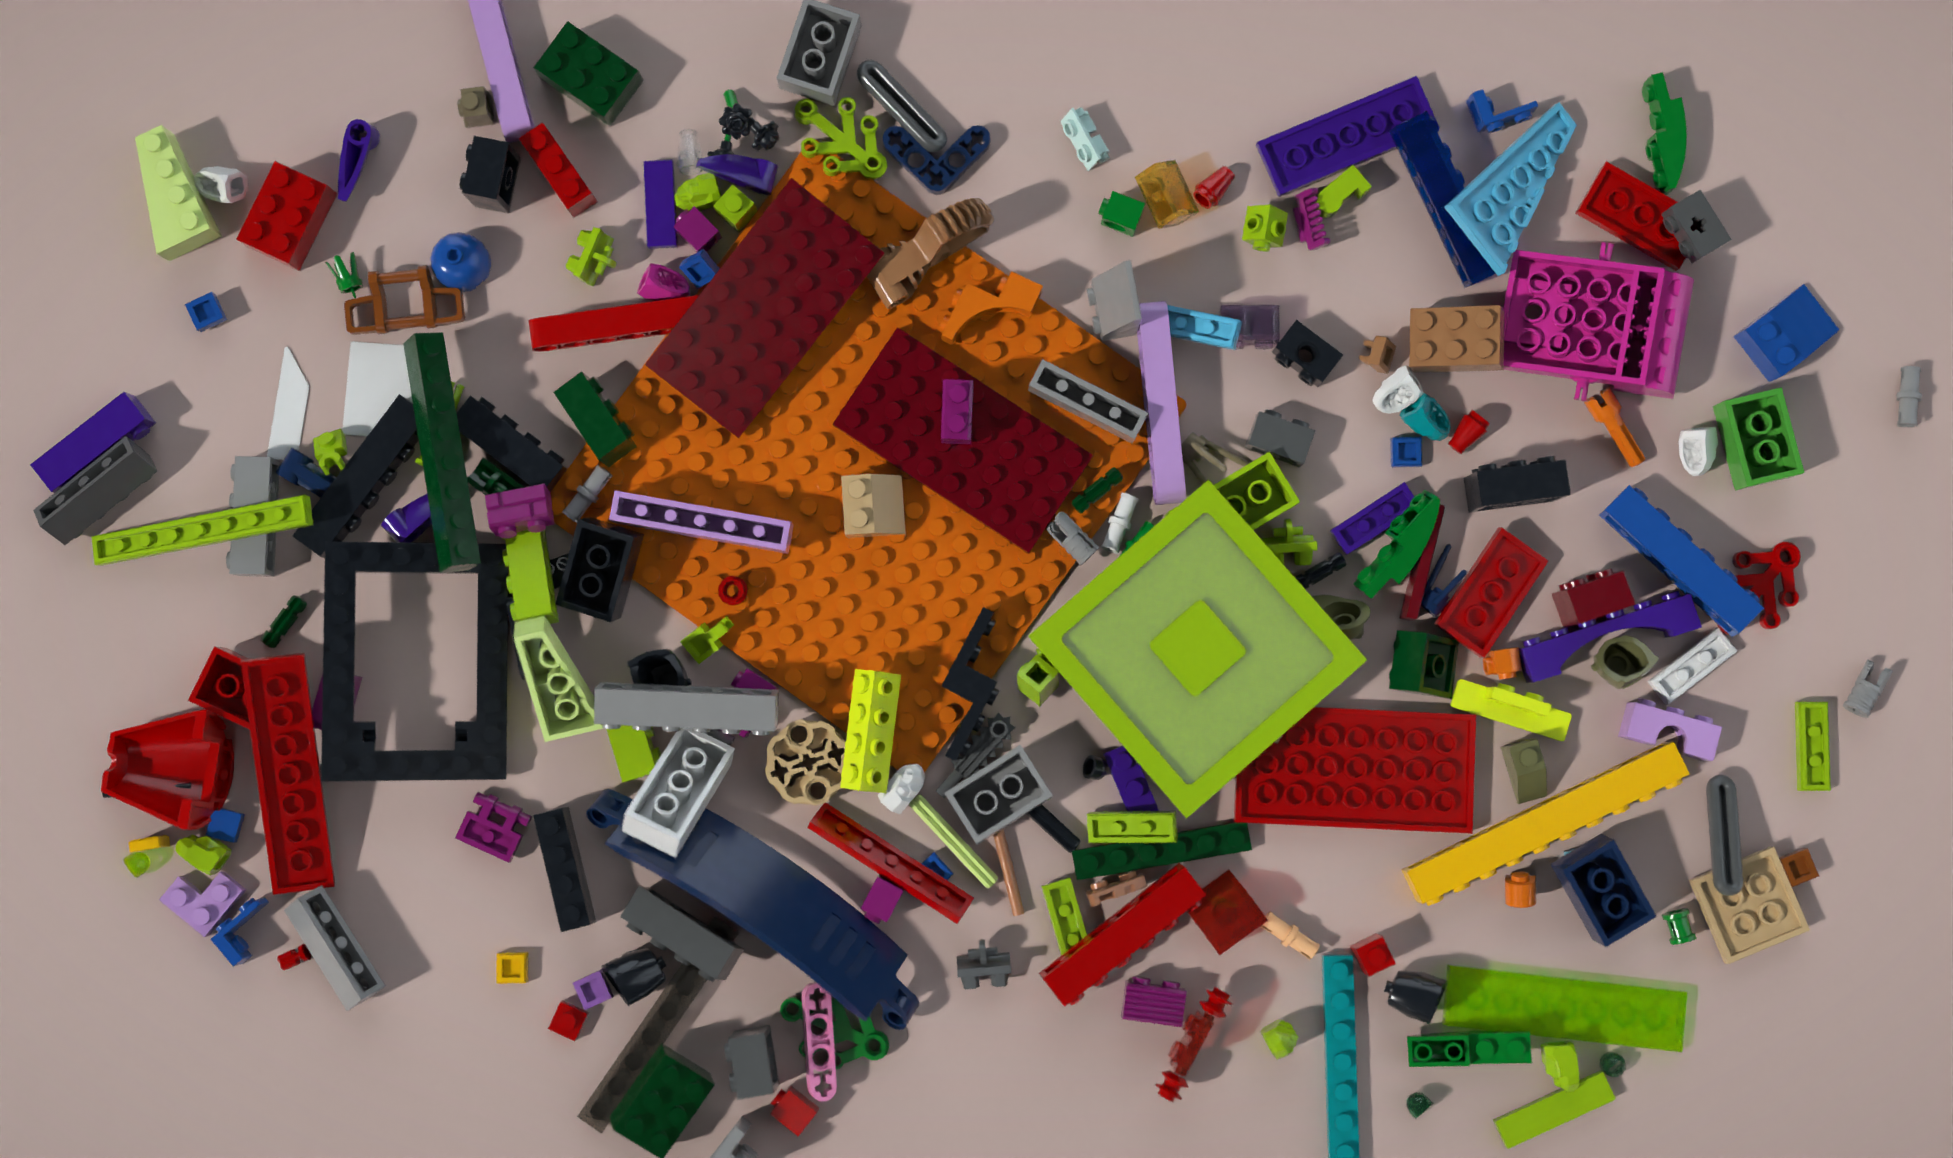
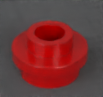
[718,576,748,606]

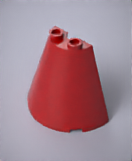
[101,709,234,830]

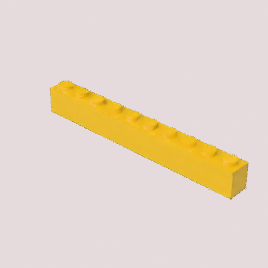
[1401,742,1690,906]

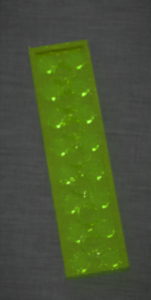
[1442,964,1688,1052]

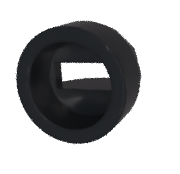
[1083,755,1108,780]

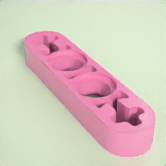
[802,982,837,1102]

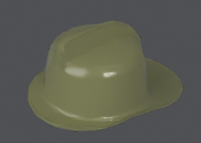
[1312,594,1371,640]

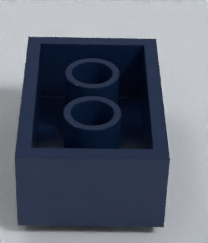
[1550,834,1657,947]

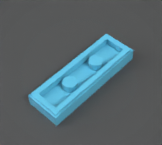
[1167,305,1242,350]

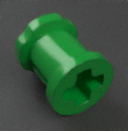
[1662,908,1697,945]

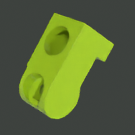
[1314,165,1372,218]

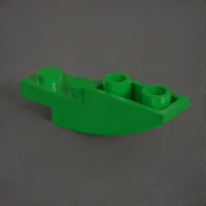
[1642,72,1687,195]
[1353,490,1441,599]
[1407,1030,1532,1067]

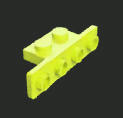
[1450,679,1572,741]

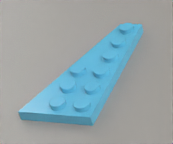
[1444,102,1577,276]

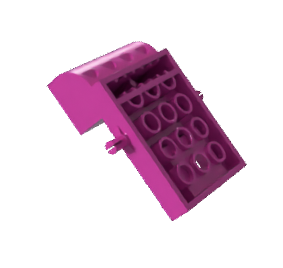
[1503,242,1694,401]

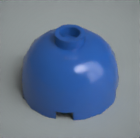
[430,232,491,292]

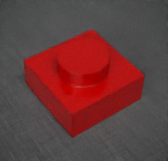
[548,1000,589,1041]

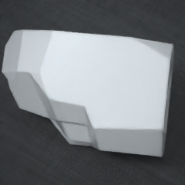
[194,166,248,203]
[1372,365,1424,414]
[1678,427,1718,476]
[877,764,925,814]

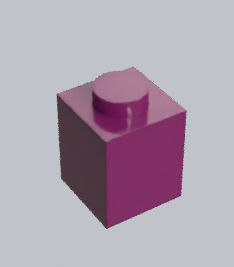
[673,206,722,253]
[861,875,904,924]

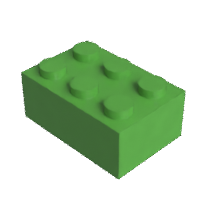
[1713,387,1805,491]

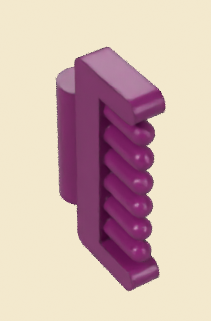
[1292,188,1330,250]

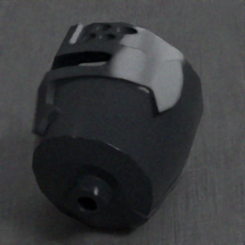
[601,948,667,1006]
[1384,971,1448,1024]

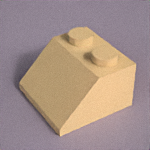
[841,474,906,538]

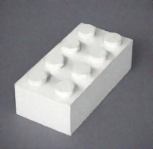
[622,728,735,858]

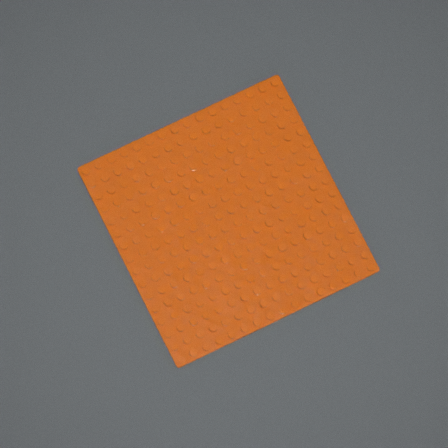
[550,140,1187,773]

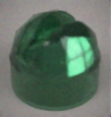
[1599,1052,1626,1077]
[1406,1092,1433,1119]

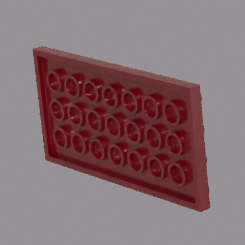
[645,178,885,438]
[833,327,1093,554]

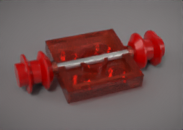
[1155,987,1233,1102]

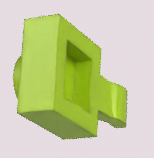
[680,616,734,664]

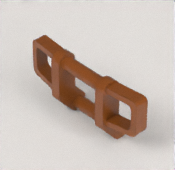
[344,265,465,335]

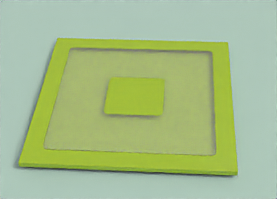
[1028,479,1367,819]

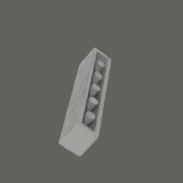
[594,682,779,735]

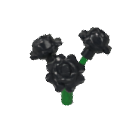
[707,89,779,157]

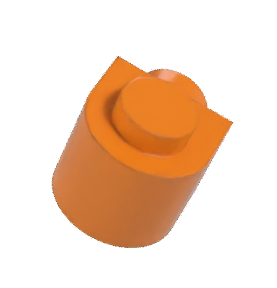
[1483,647,1522,679]
[1505,871,1537,908]

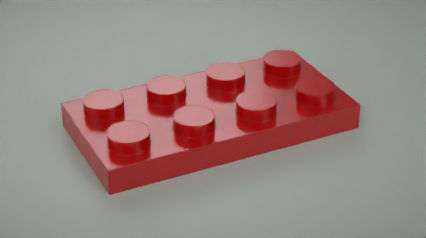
[1575,161,1697,271]
[1434,527,1548,658]

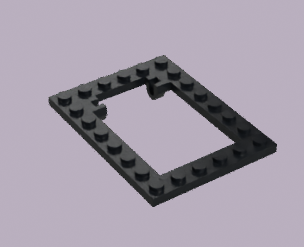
[321,542,508,782]

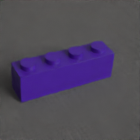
[30,392,156,493]

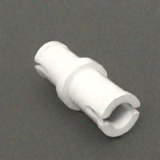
[1101,493,1139,554]

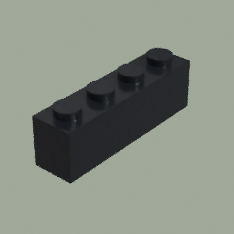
[456,395,567,492]
[533,807,596,932]

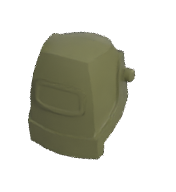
[1591,635,1659,690]

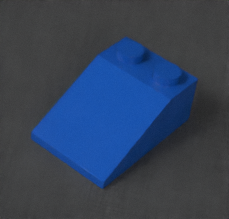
[1733,284,1840,382]

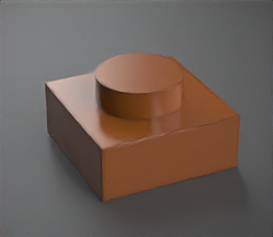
[1779,848,1819,887]

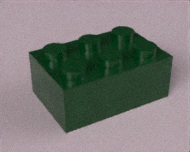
[533,21,644,127]
[609,1043,715,1158]

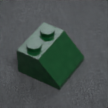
[1389,630,1459,699]

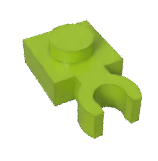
[313,428,347,476]

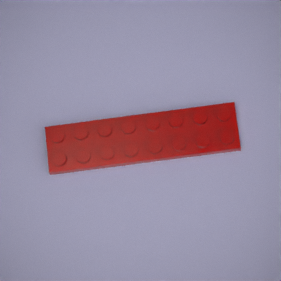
[241,653,335,895]

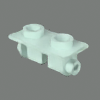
[1060,107,1110,171]

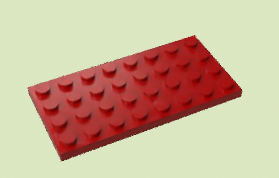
[1234,707,1476,834]

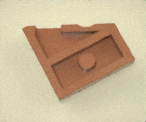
[1085,870,1147,907]

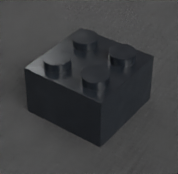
[459,136,521,214]

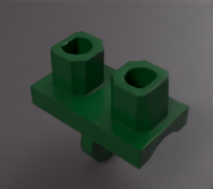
[467,457,524,495]

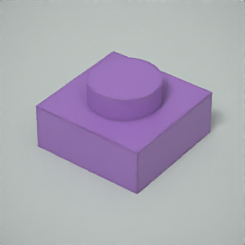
[573,969,614,1010]

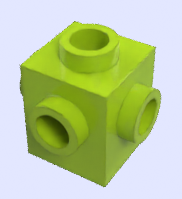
[1242,204,1288,252]

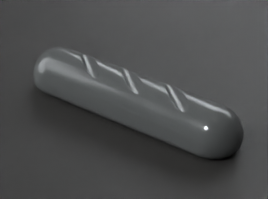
[857,60,947,152]
[1706,775,1743,896]

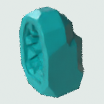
[1399,393,1451,441]

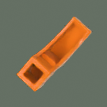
[939,271,1043,345]

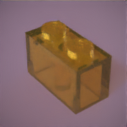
[1135,160,1199,229]

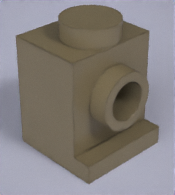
[457,86,495,128]

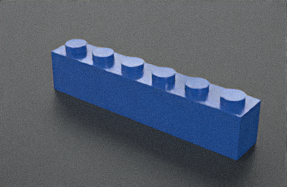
[1599,485,1764,637]

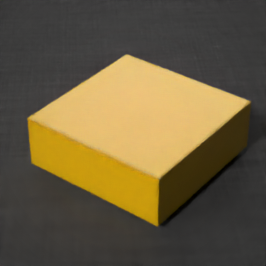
[129,835,170,853]
[496,952,528,984]

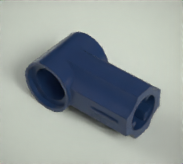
[276,447,336,498]

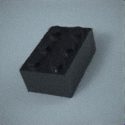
[1464,456,1571,513]
[555,517,644,622]

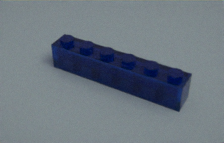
[1389,111,1496,288]

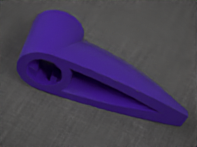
[338,119,380,202]
[696,154,778,195]
[381,494,432,543]

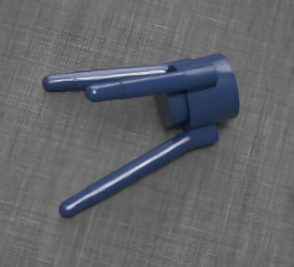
[1421,544,1467,618]

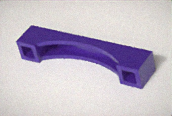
[1519,591,1702,683]

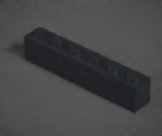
[293,394,419,558]

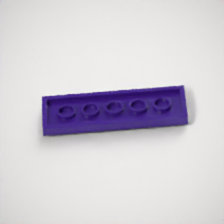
[1256,76,1440,197]

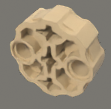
[765,719,846,806]

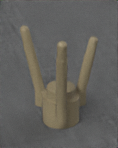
[1181,432,1249,485]

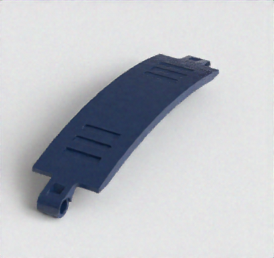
[586,789,920,1030]

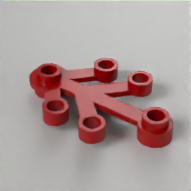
[1717,542,1801,635]

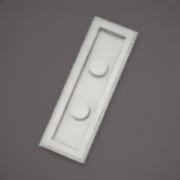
[1647,628,1737,705]

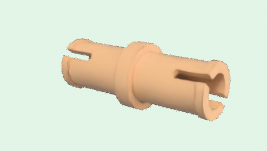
[1259,911,1320,960]

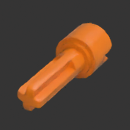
[1584,387,1645,467]

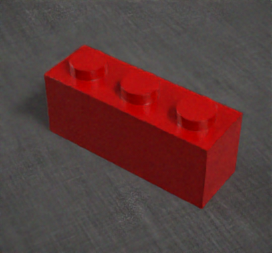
[519,122,598,217]

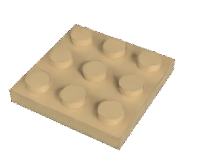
[1689,846,1810,964]

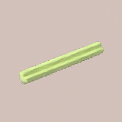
[909,794,998,888]

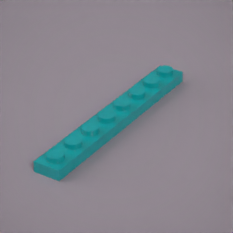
[1322,955,1360,1158]

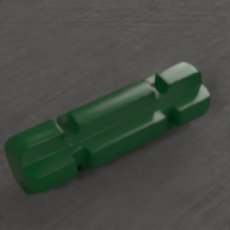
[1072,467,1123,513]
[261,595,307,648]

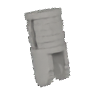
[1046,511,1100,566]
[1843,660,1893,718]

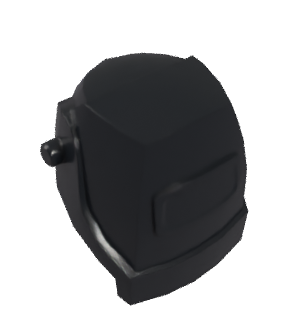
[628,649,692,686]

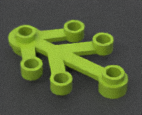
[794,97,887,179]

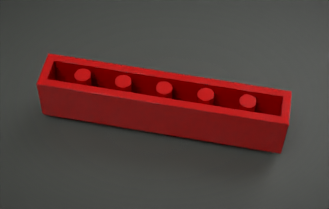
[1039,863,1206,1007]

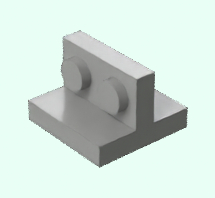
[710,1116,758,1158]

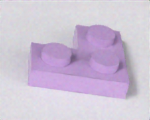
[159,871,246,937]

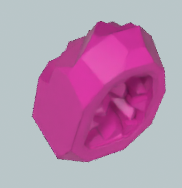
[637,263,690,301]

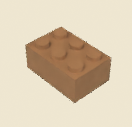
[1409,305,1504,373]

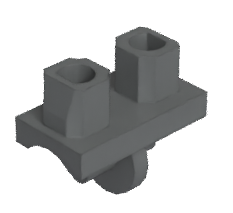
[957,939,1011,989]

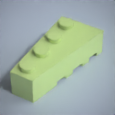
[135,125,222,261]
[514,615,604,742]

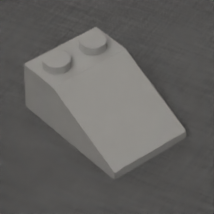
[1087,260,1142,341]

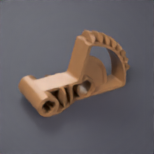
[866,198,994,310]

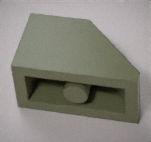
[1501,739,1547,804]

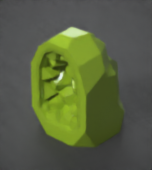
[674,173,722,211]
[175,834,232,875]
[1260,1019,1299,1060]
[1540,1041,1579,1092]

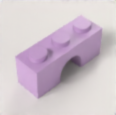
[1618,698,1722,761]

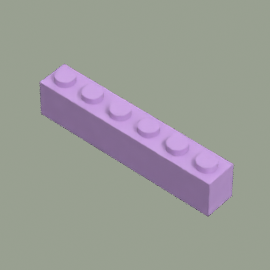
[609,490,794,554]

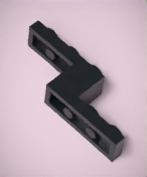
[942,607,1000,761]

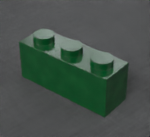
[553,371,637,467]

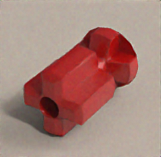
[277,944,311,970]

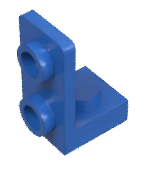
[1466,89,1538,133]
[211,898,269,967]

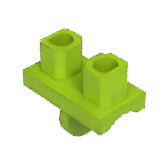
[565,227,617,287]
[1260,519,1317,566]

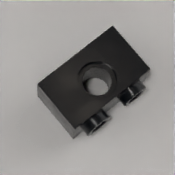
[1272,320,1343,387]

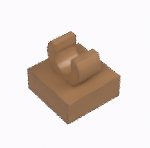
[1359,336,1396,374]

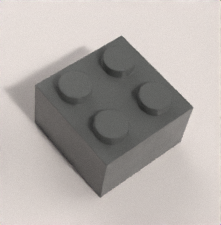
[724,1025,779,1100]

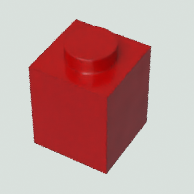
[1350,933,1396,977]
[770,1086,819,1137]

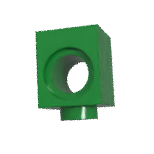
[1098,191,1145,237]

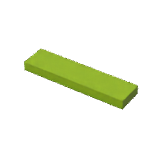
[1493,1070,1616,1149]

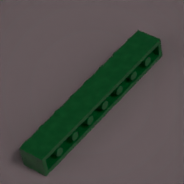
[403,332,481,573]

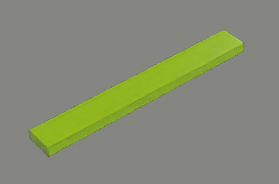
[91,495,313,566]

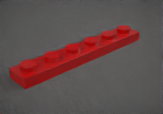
[807,802,974,925]

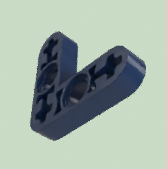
[882,125,991,195]

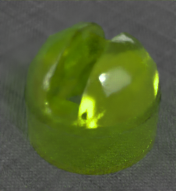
[123,852,150,878]

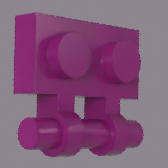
[455,792,532,863]

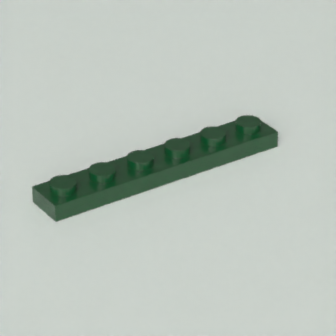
[1072,822,1252,880]

